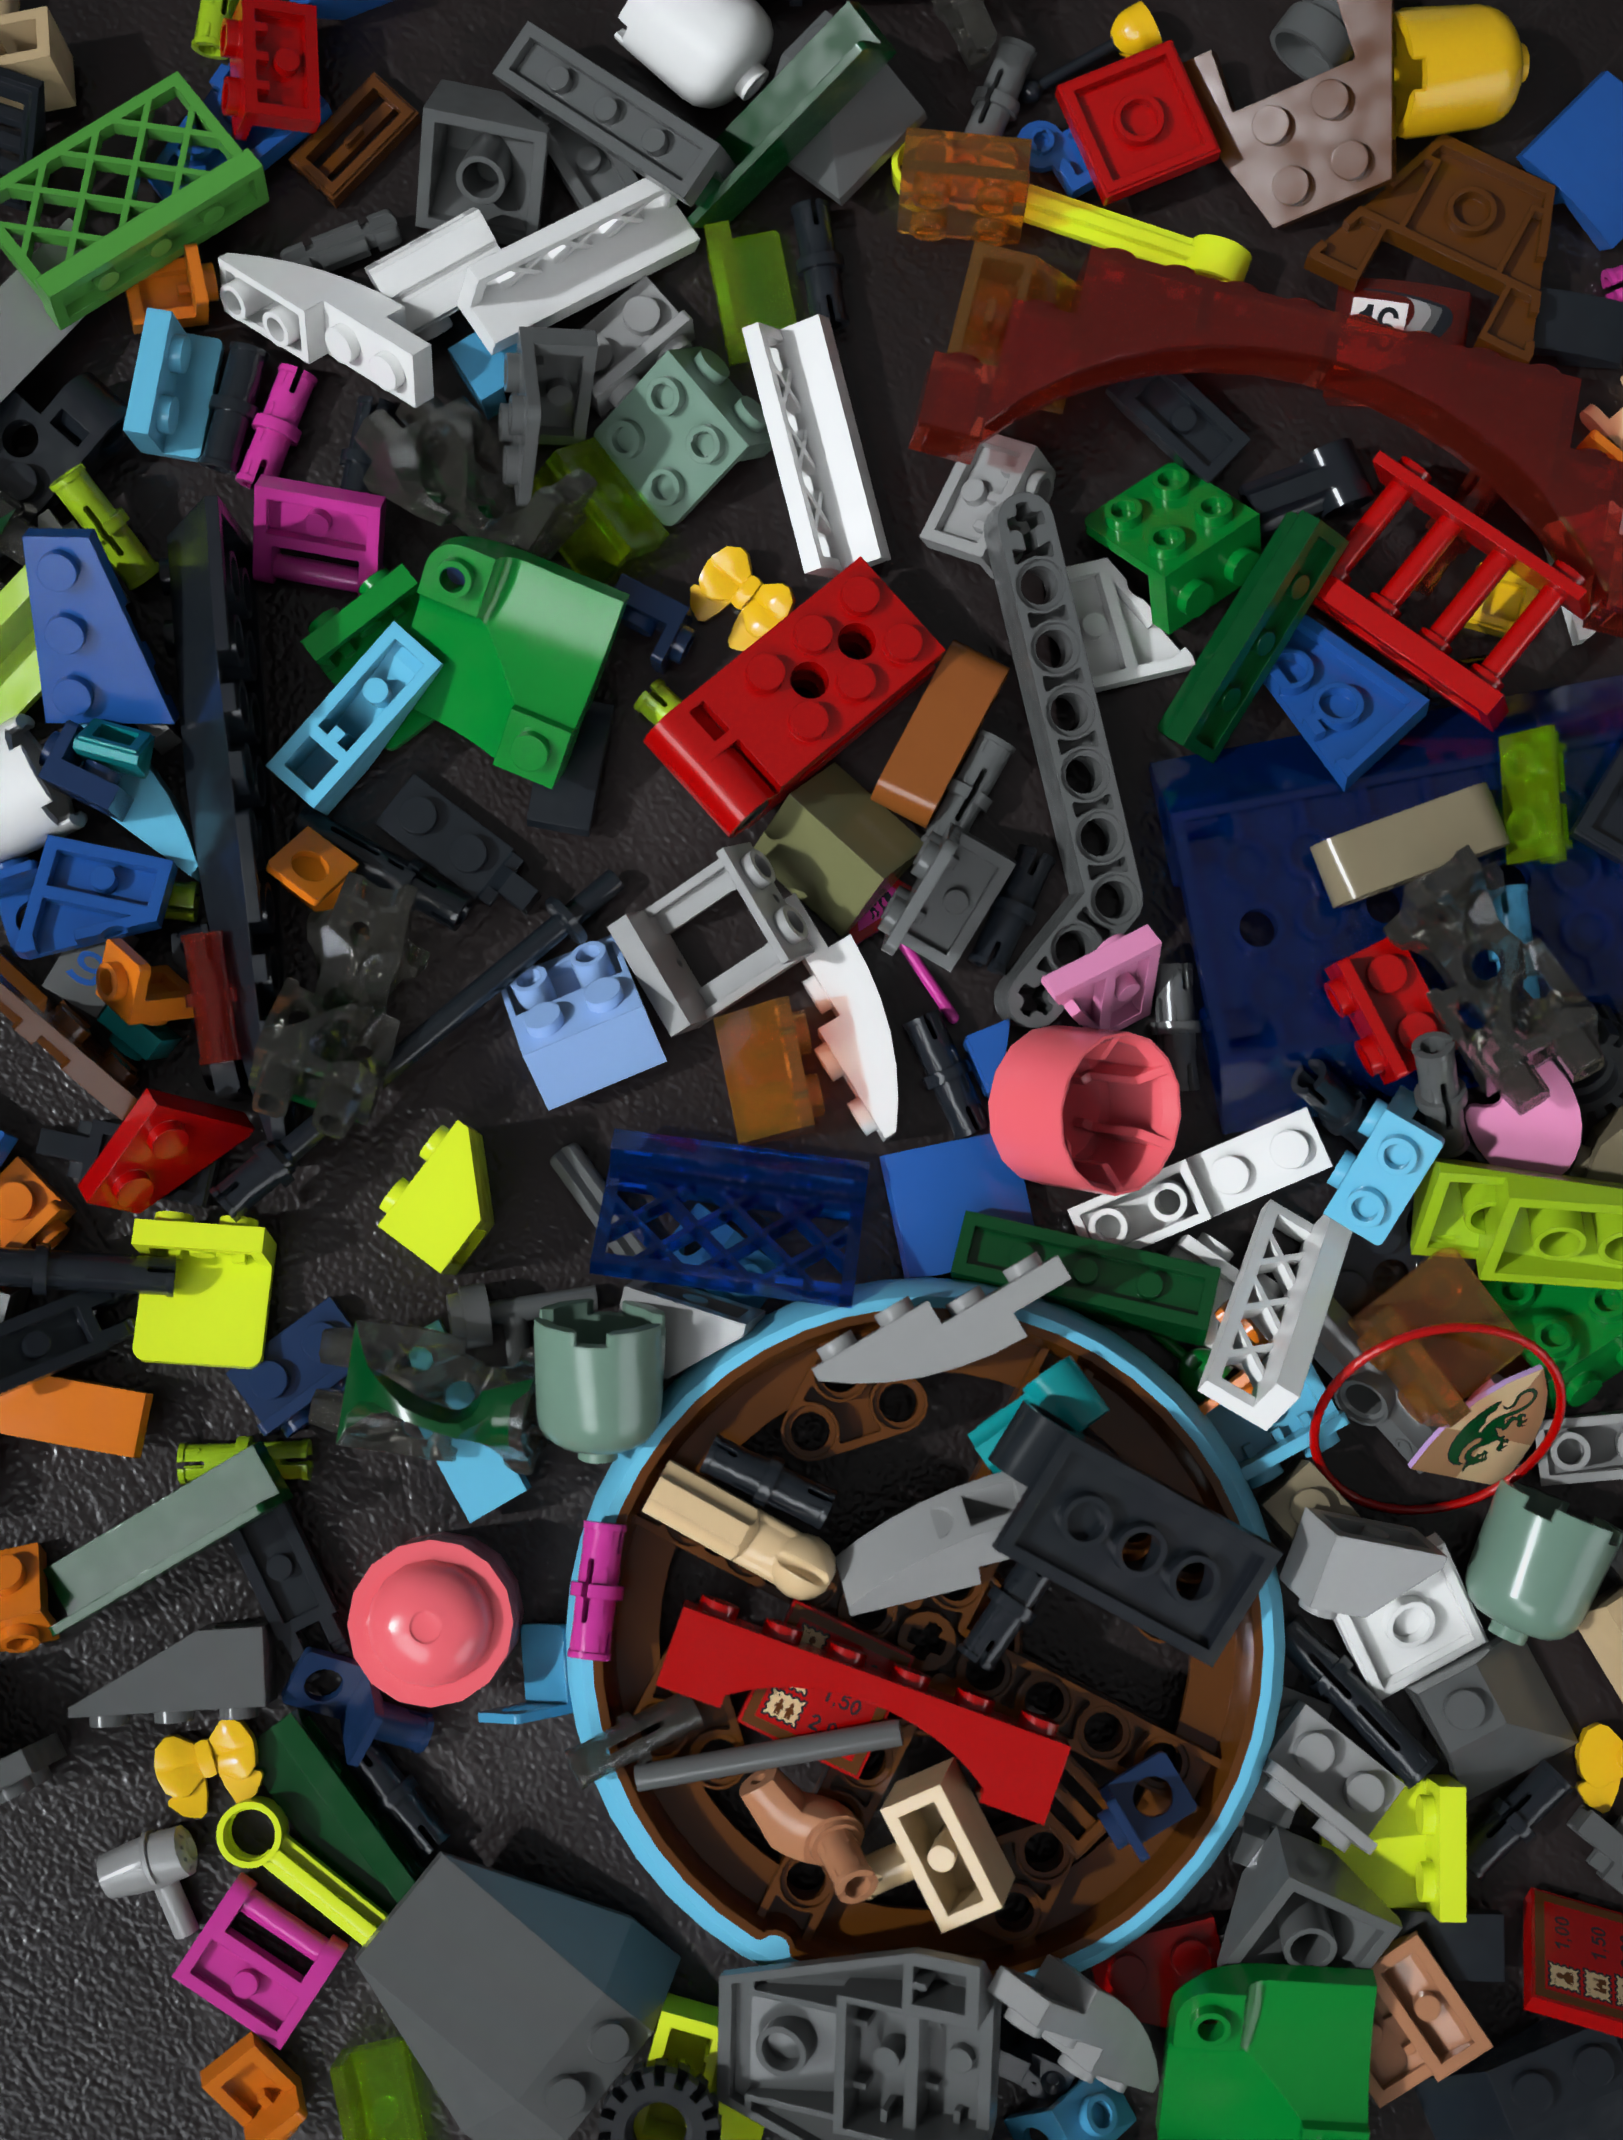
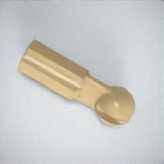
[642,1459,836,1600]

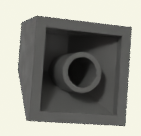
[773,10,928,206]
[415,79,550,245]
[1404,1635,1579,1802]
[1217,1826,1403,1969]

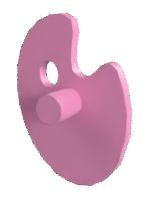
[1464,1041,1582,1175]

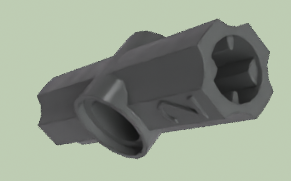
[1313,1296,1445,1474]

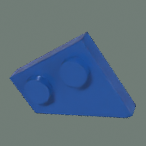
[14,835,178,960]

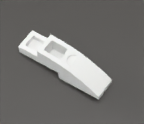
[218,253,434,408]
[784,893,898,1142]
[1067,1107,1333,1249]

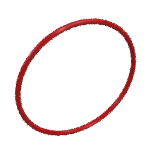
[1309,1322,1566,1515]

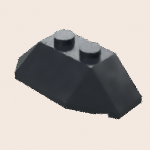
[1413,2017,1623,2140]

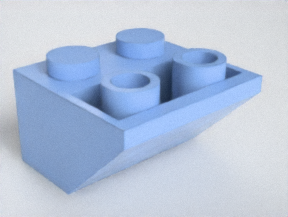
[501,935,667,1111]

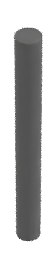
[634,1718,904,1792]

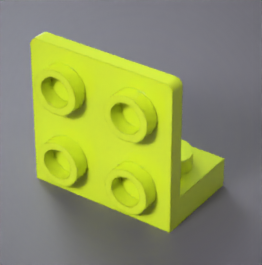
[1319,1774,1467,1923]

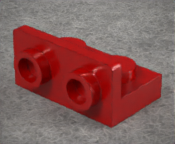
[220,0,321,141]
[1324,932,1459,1085]

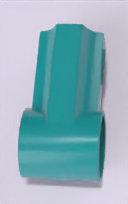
[967,1355,1110,1474]

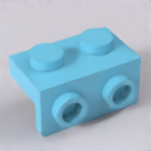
[1323,1085,1445,1245]
[1206,1363,1350,1489]

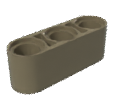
[1310,782,1511,909]

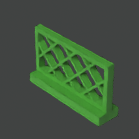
[0,71,269,331]

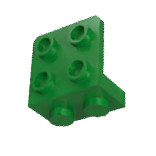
[1085,463,1261,635]
[300,564,435,751]
[1476,1280,1623,1415]

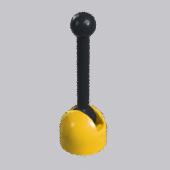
[1019,1,1162,104]

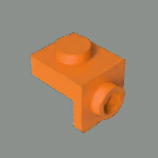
[125,243,219,334]
[95,938,201,1026]
[0,1542,60,1653]
[200,2031,308,2140]

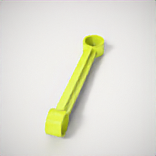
[891,131,1252,299]
[216,1796,389,1946]

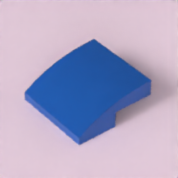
[1516,71,1623,251]
[879,1133,1034,1278]

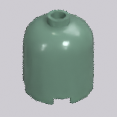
[533,1299,666,1464]
[1464,1479,1623,1646]

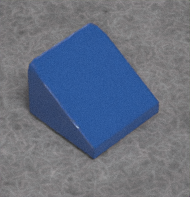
[962,1019,1010,1100]

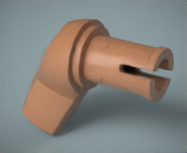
[739,1768,878,1904]

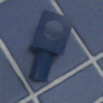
[281,1647,434,1767]

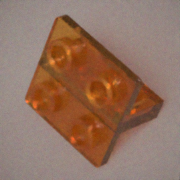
[897,127,1032,247]

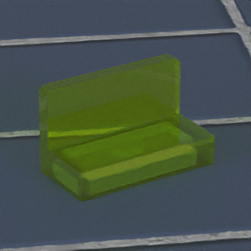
[704,220,797,366]
[526,437,669,584]
[330,2036,427,2140]

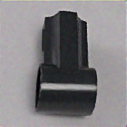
[1238,438,1375,538]

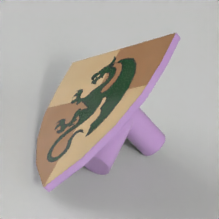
[1407,1364,1548,1485]

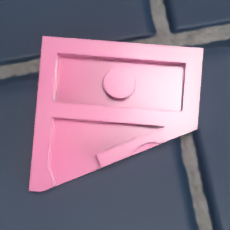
[1041,924,1162,1031]

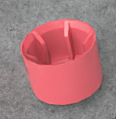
[988,1025,1181,1196]
[347,1531,524,1708]

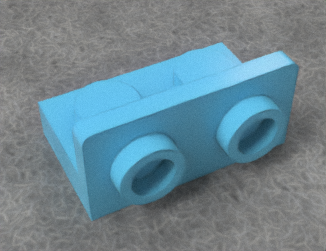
[123,307,225,462]

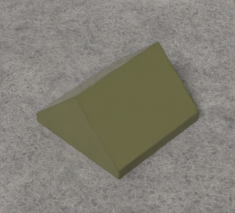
[754,762,924,939]

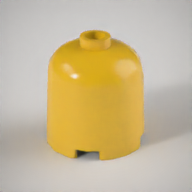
[1394,4,1530,139]

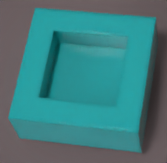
[97,1006,182,1061]

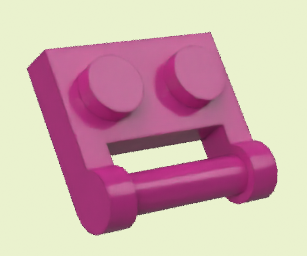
[252,474,386,597]
[172,1872,350,2050]

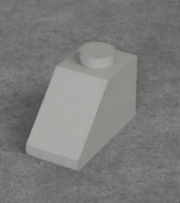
[618,1273,766,1379]
[1279,1507,1448,1619]

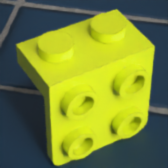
[131,1211,277,1369]

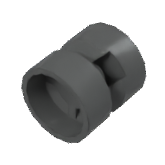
[1270,0,1354,80]

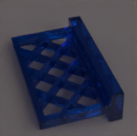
[590,1129,870,1309]

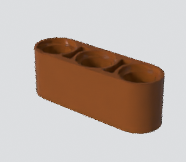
[870,639,1011,828]

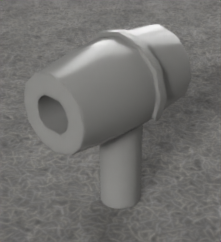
[97,1825,199,1939]

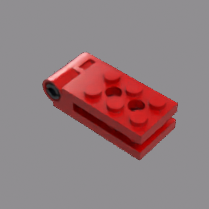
[643,556,946,838]

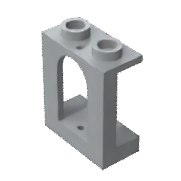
[607,842,815,1037]

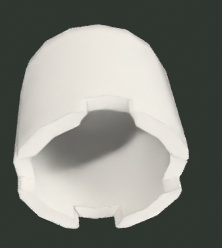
[614,0,774,109]
[0,713,88,862]

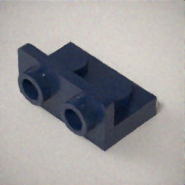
[226,1296,378,1438]

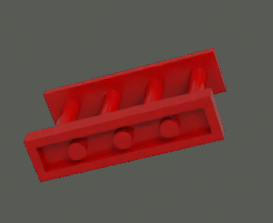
[1312,451,1591,732]

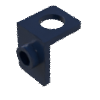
[1097,1751,1197,1863]

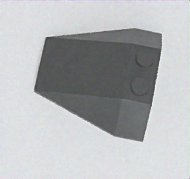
[354,1851,681,2140]
[717,1947,1002,2140]

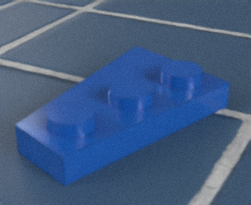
[22,528,180,724]
[1263,614,1430,792]

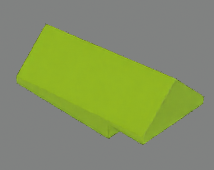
[1410,1157,1623,1290]

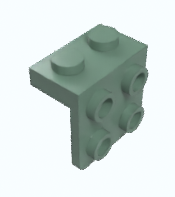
[594,346,772,526]

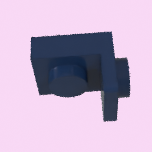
[614,573,697,675]
[38,720,134,822]

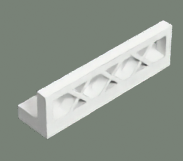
[456,178,700,356]
[742,314,891,578]
[1197,1199,1353,1431]

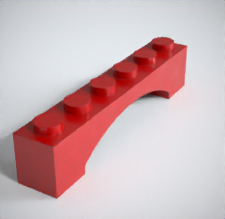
[656,1594,1071,1825]

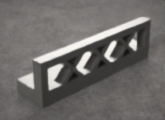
[492,21,737,207]

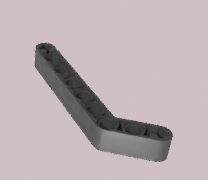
[984,492,1143,1028]

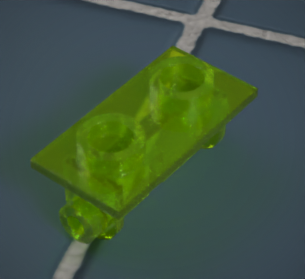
[1499,725,1573,865]

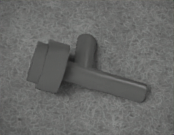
[446,1283,598,1375]

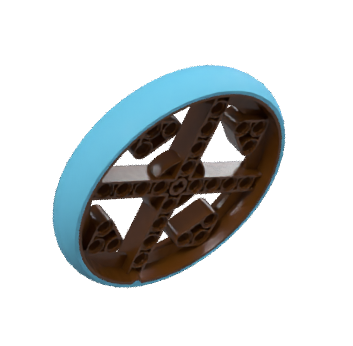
[566,1277,1285,1977]

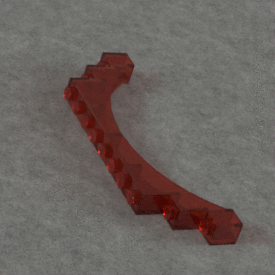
[908,246,1623,638]

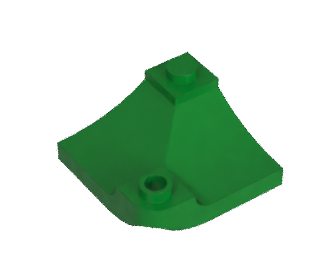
[409,536,630,789]
[1155,1963,1377,2140]

